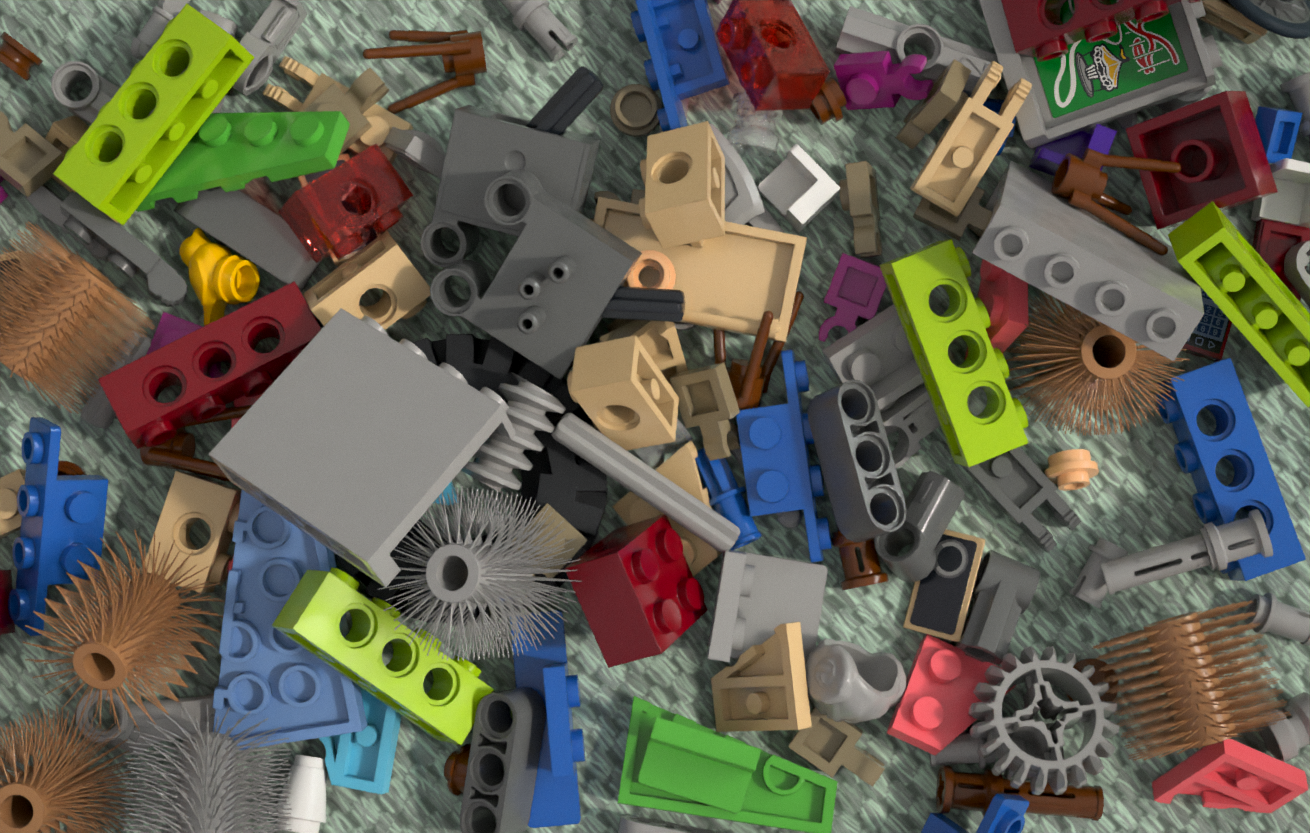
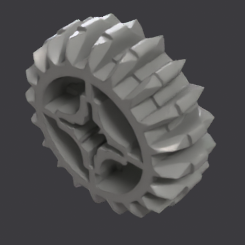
[968,646,1119,795]

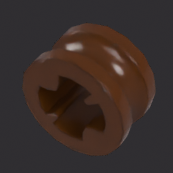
[0,32,43,81]

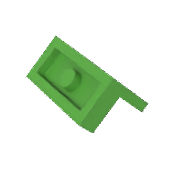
[638,716,761,814]

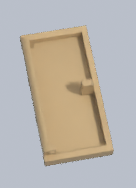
[593,197,807,343]

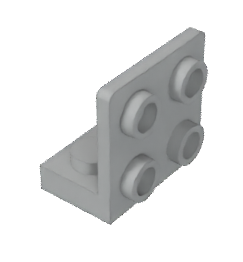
[707,550,828,662]

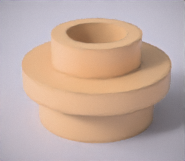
[623,250,676,289]
[1044,449,1099,491]

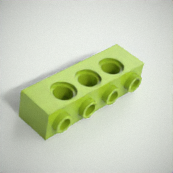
[53,3,255,226]
[1168,201,1310,407]
[879,239,1028,467]
[272,567,494,745]

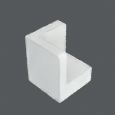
[758,144,840,232]
[1251,158,1310,228]

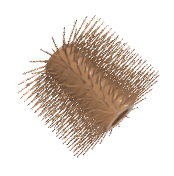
[0,221,155,414]
[1005,291,1190,436]
[22,529,225,732]
[1092,600,1291,760]
[0,705,138,833]

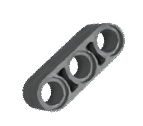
[173,186,328,292]
[807,379,907,542]
[460,687,546,833]

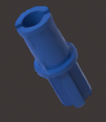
[695,448,762,550]

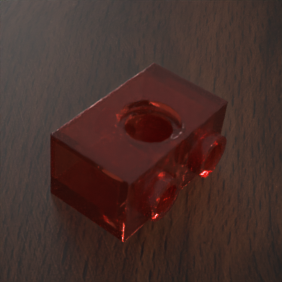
[715,0,830,111]
[279,144,413,263]

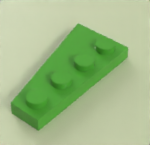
[136,111,350,212]
[617,696,838,833]

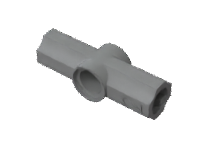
[834,6,998,97]

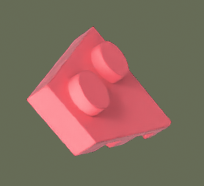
[965,259,1029,360]
[886,634,1016,756]
[1152,739,1309,813]

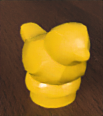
[179,228,260,326]

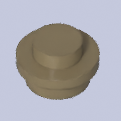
[610,84,662,137]

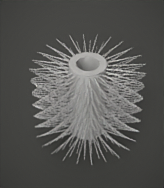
[378,486,582,661]
[120,706,292,833]

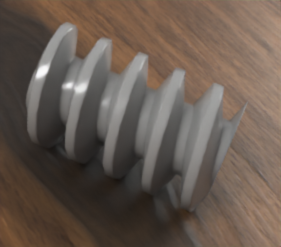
[461,372,566,493]

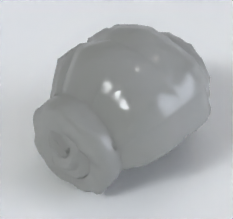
[805,639,906,724]

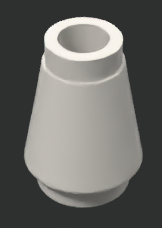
[273,754,327,833]

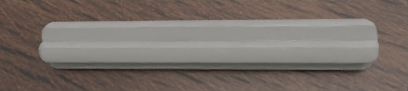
[552,413,740,552]

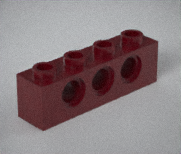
[1001,0,1204,62]
[98,281,321,449]

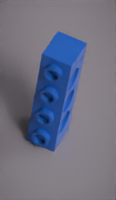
[1156,358,1306,581]

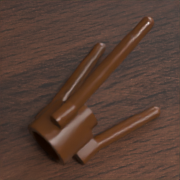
[363,29,487,114]
[1052,148,1181,256]
[713,291,804,409]
[140,405,252,482]

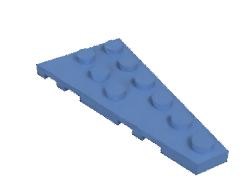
[212,490,367,750]

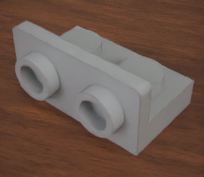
[822,304,955,412]

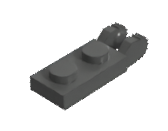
[60,191,188,308]
[944,411,1081,553]

